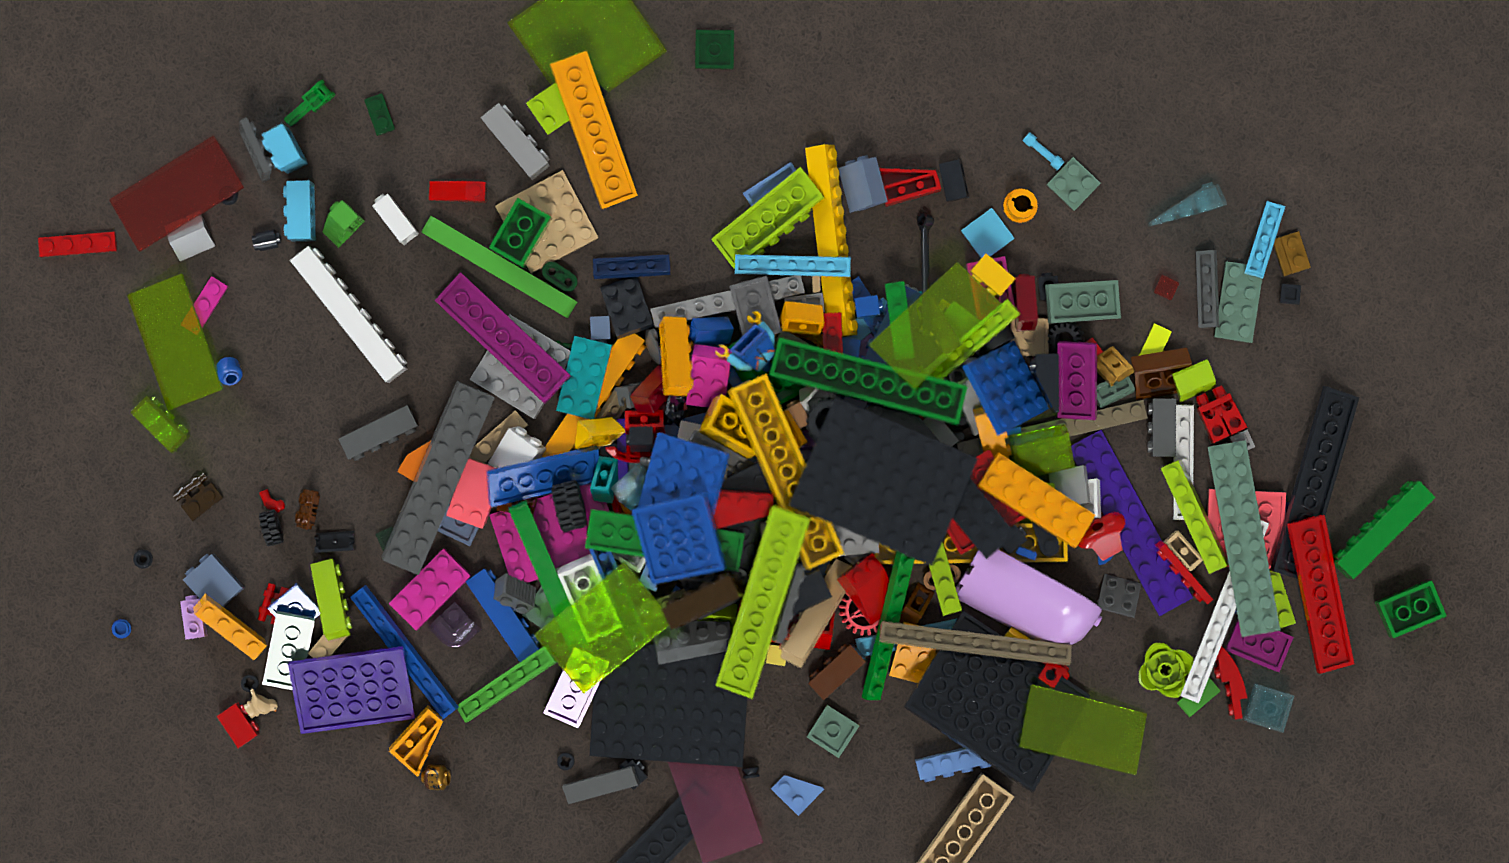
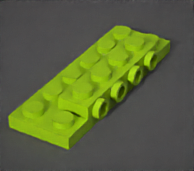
[711,167,825,269]

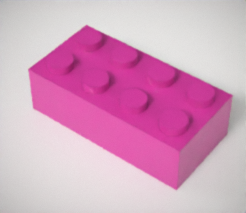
[389,549,472,630]

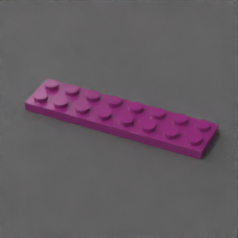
[435,272,571,404]

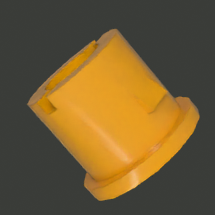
[1003,188,1038,223]

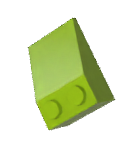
[526,82,569,135]

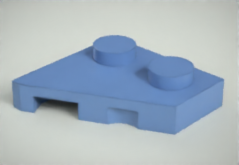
[771,775,824,816]

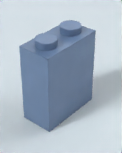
[838,155,888,213]
[183,553,245,607]

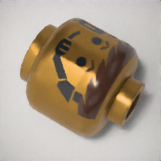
[421,765,451,790]

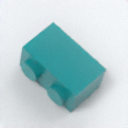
[590,456,618,503]

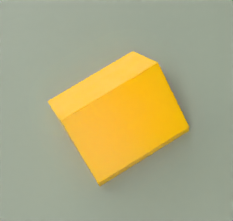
[575,417,625,449]

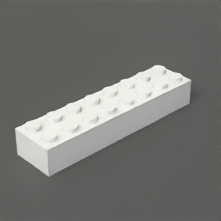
[290,246,407,383]

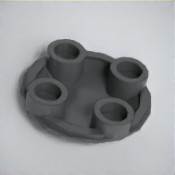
[645,329,661,365]

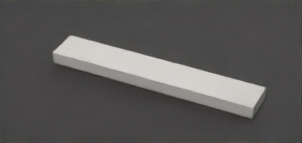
[1173,405,1194,520]

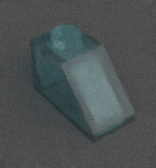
[611,462,648,511]

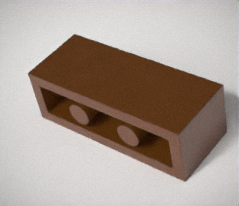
[808,642,867,700]

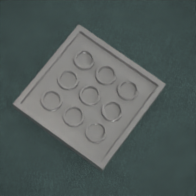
[470,314,571,419]

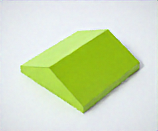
[1172,359,1216,402]

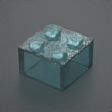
[1243,683,1294,733]

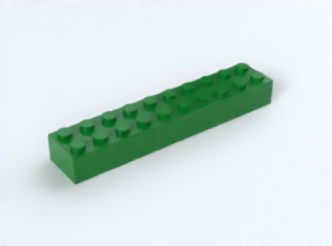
[770,338,968,425]

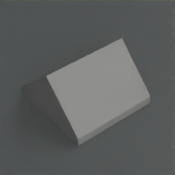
[165,211,215,262]

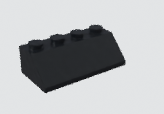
[793,562,832,616]

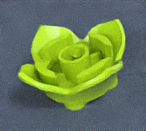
[1138,643,1193,698]

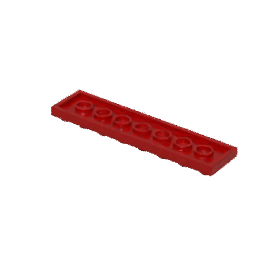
[1287,515,1354,674]

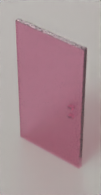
[668,762,763,863]

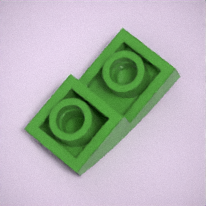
[1177,678,1221,718]

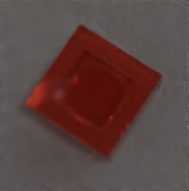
[1153,275,1179,301]

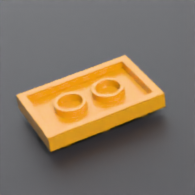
[889,622,936,683]

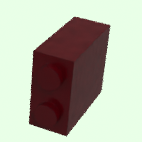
[1013,274,1038,332]

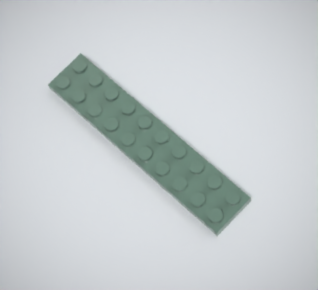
[1208,440,1280,637]

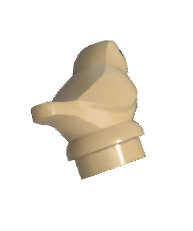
[244,689,278,718]

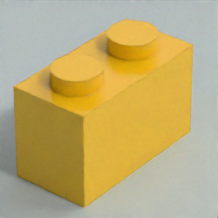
[970,254,1015,297]

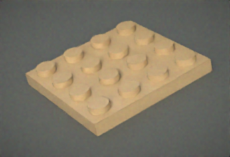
[495,170,598,274]

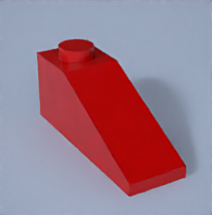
[429,181,487,203]

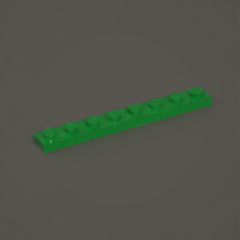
[861,552,914,700]

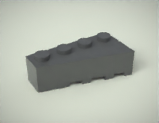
[650,620,732,665]

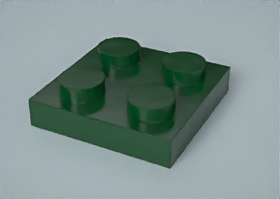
[695,30,734,70]

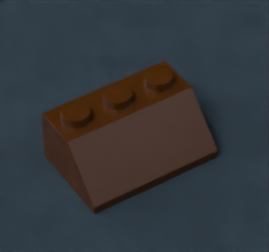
[1130,348,1192,400]

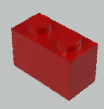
[217,702,260,748]

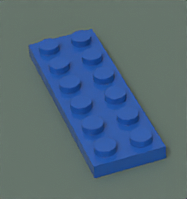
[486,445,599,507]

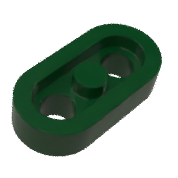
[542,262,578,292]

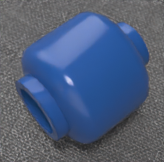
[216,357,243,385]

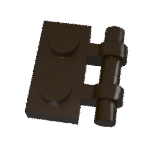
[173,472,224,521]

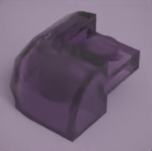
[428,602,482,648]

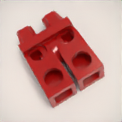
[1196,385,1247,444]

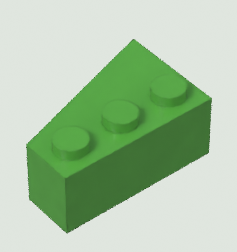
[323,201,365,248]

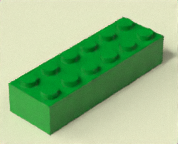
[1333,481,1436,579]

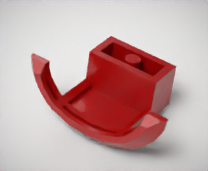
[606,410,665,463]

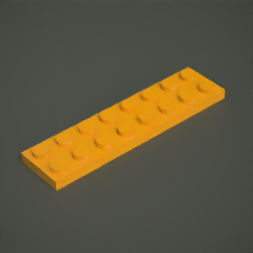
[550,51,638,209]

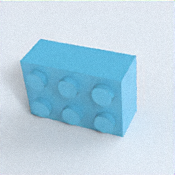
[262,123,308,174]
[283,181,316,242]

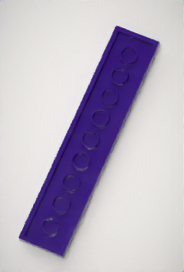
[1067,430,1193,616]

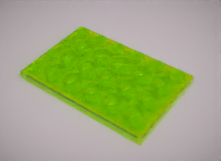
[534,562,669,694]

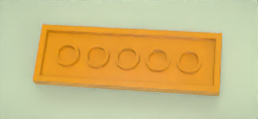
[978,453,1095,548]

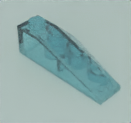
[1147,182,1227,227]

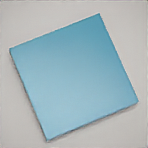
[961,208,1015,258]

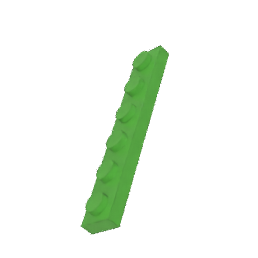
[457,645,558,722]

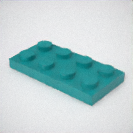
[556,336,612,419]

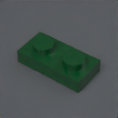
[364,93,395,136]

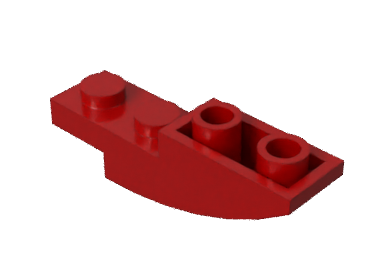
[1214,646,1247,719]

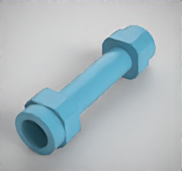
[1023,132,1064,170]

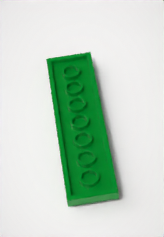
[585,509,745,572]

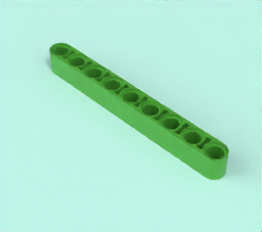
[421,216,577,318]

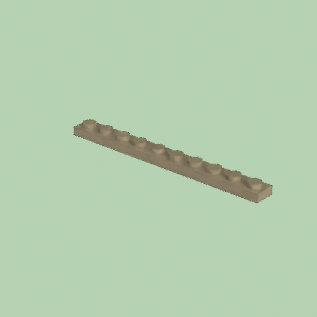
[956,400,1148,457]
[879,621,1072,665]

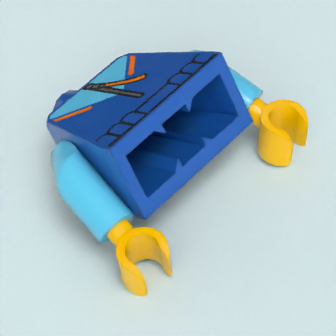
[715,311,776,372]

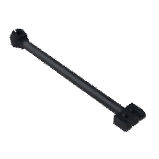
[917,212,936,354]

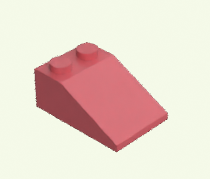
[446,458,497,529]

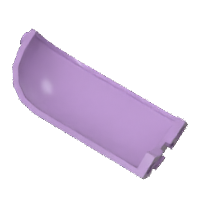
[956,550,1102,645]

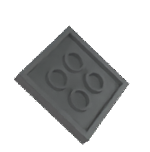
[239,118,273,183]

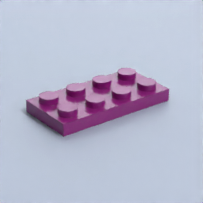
[1057,341,1097,420]

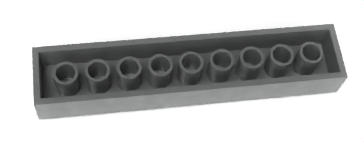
[381,381,495,575]

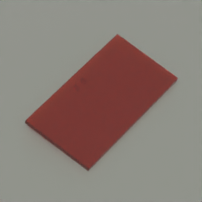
[109,136,244,252]

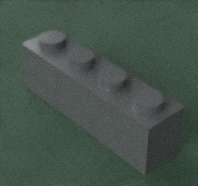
[338,405,419,461]

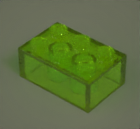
[1009,424,1075,476]

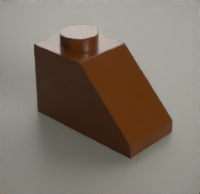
[899,583,934,624]

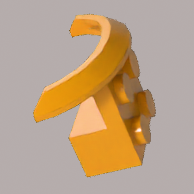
[774,301,824,349]

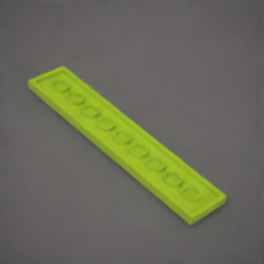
[716,505,811,699]

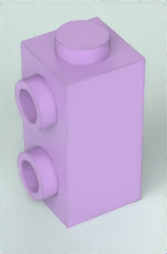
[180,595,208,639]

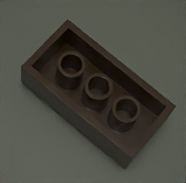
[661,572,746,630]

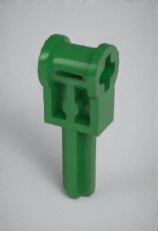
[284,80,336,127]

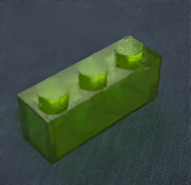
[130,396,190,453]

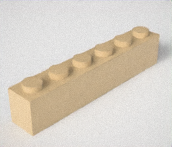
[780,559,852,668]

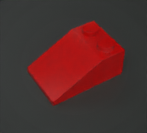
[837,553,890,625]

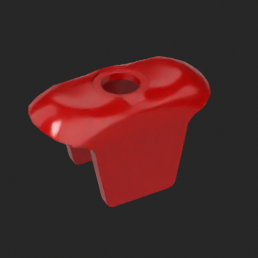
[1078,512,1125,561]

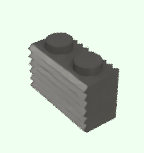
[493,574,536,614]

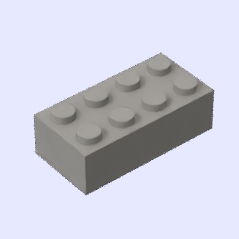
[481,103,550,180]

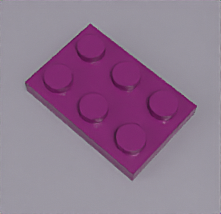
[1225,619,1294,672]

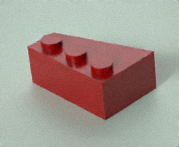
[879,168,941,207]
[713,489,773,529]

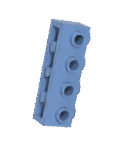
[915,748,991,782]

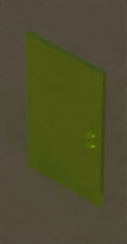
[869,262,1003,389]
[127,274,223,410]
[1019,685,1147,775]

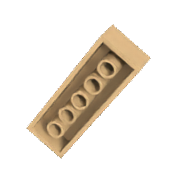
[917,772,1014,863]

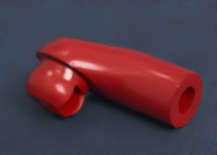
[259,489,285,512]

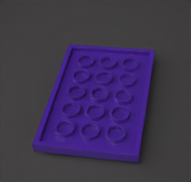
[288,646,416,734]

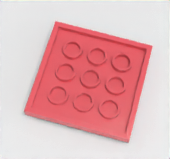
[1204,489,1286,569]

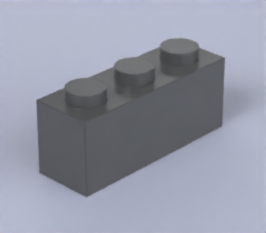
[1147,399,1176,457]

